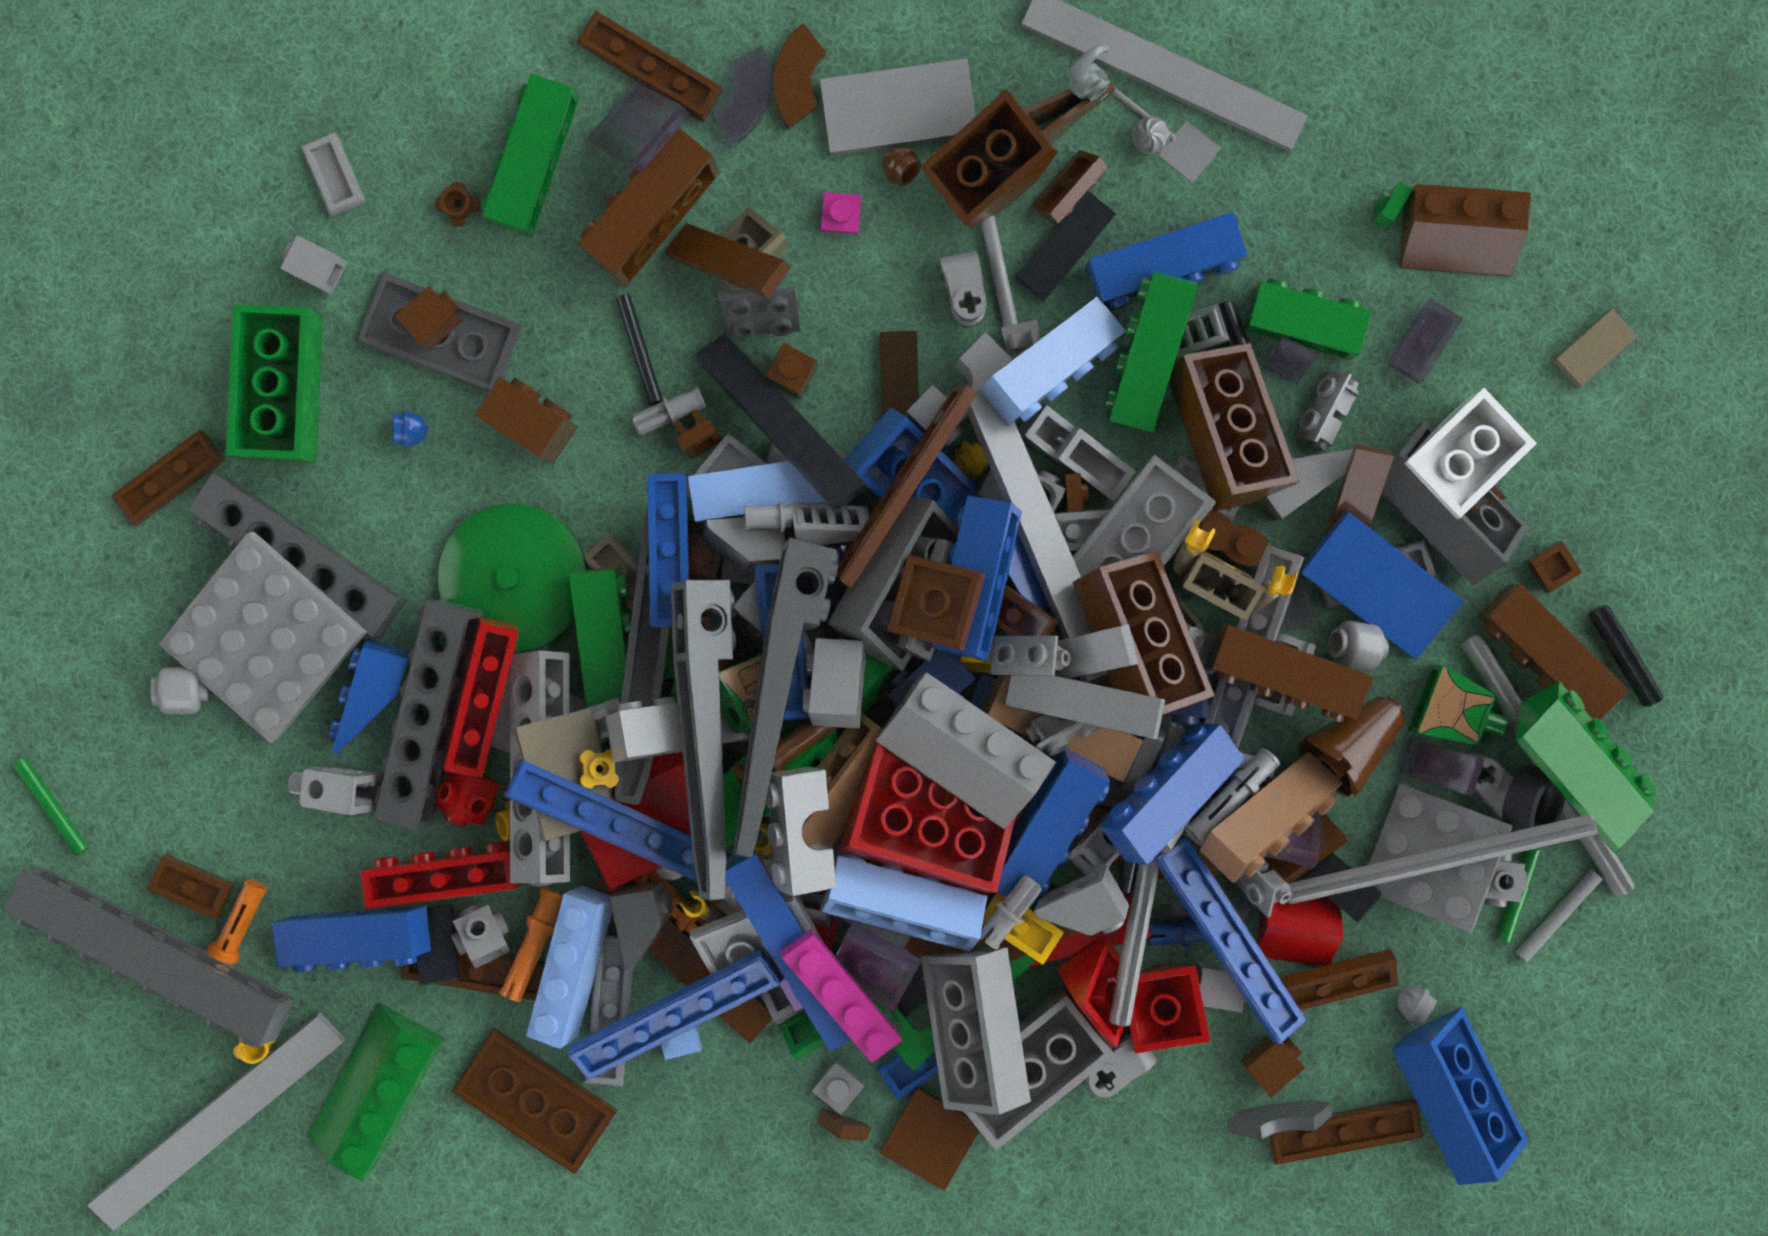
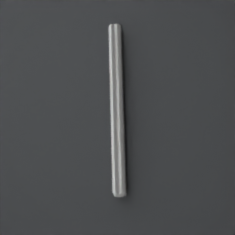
[1461,635,1634,896]
[1109,723,1185,1026]
[1288,814,1597,904]

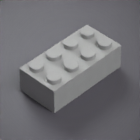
[964,986,1114,1151]

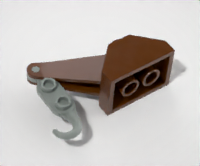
[920,44,1115,228]

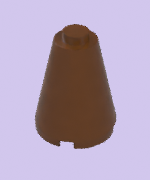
[1299,696,1405,797]

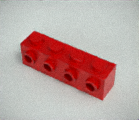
[360,841,524,909]

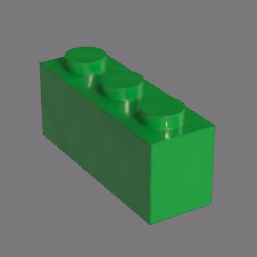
[1244,279,1371,360]

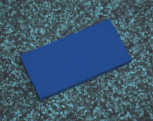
[1300,511,1464,660]

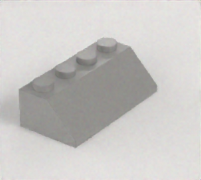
[875,672,1056,829]
[921,947,1031,1115]

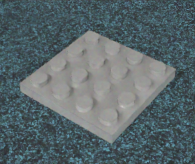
[159,532,367,744]

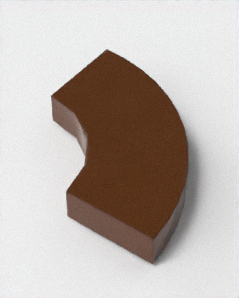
[773,23,826,129]

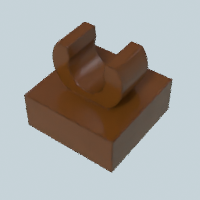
[675,410,722,460]

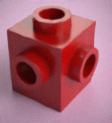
[434,772,500,827]

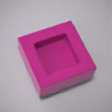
[821,192,861,235]

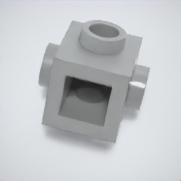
[1484,854,1528,907]
[451,905,510,969]

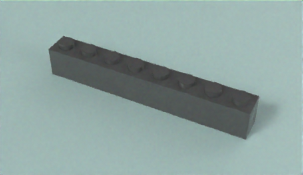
[3,867,296,1047]

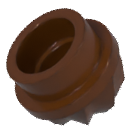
[882,147,921,186]

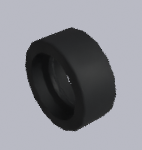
[1502,765,1566,832]

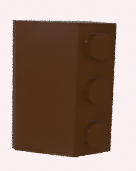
[1399,184,1531,277]

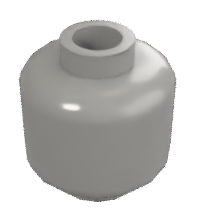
[1328,620,1389,671]
[151,666,210,715]

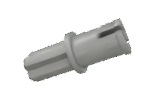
[632,386,707,435]
[980,876,1042,950]

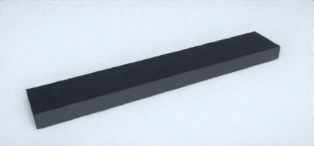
[695,333,866,511]

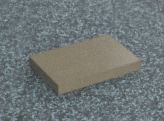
[514,708,615,841]

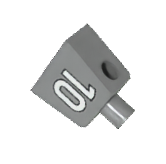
[288,766,385,815]

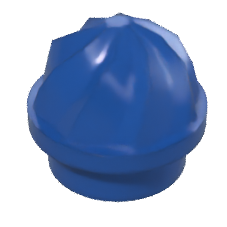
[392,410,428,448]

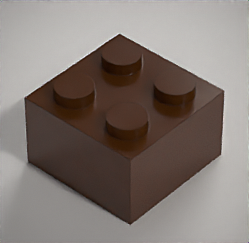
[475,377,577,464]

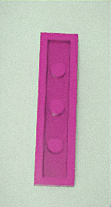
[780,928,902,1063]

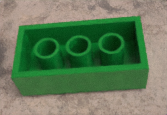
[226,304,323,463]

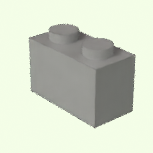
[803,639,866,728]

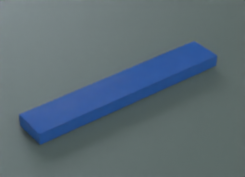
[504,760,731,882]
[1154,835,1307,1044]
[725,849,851,1052]
[567,949,781,1080]

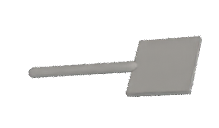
[1112,87,1221,183]

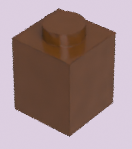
[395,286,463,350]
[765,342,819,399]
[1240,1035,1305,1098]

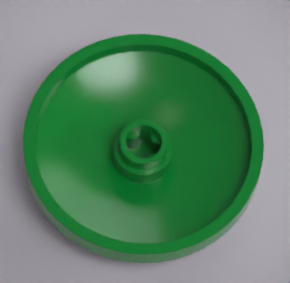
[438,504,588,652]

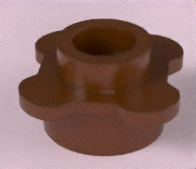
[435,182,480,227]

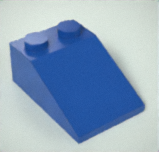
[844,408,980,521]

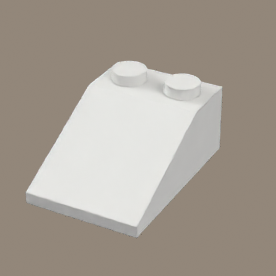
[1404,388,1537,519]

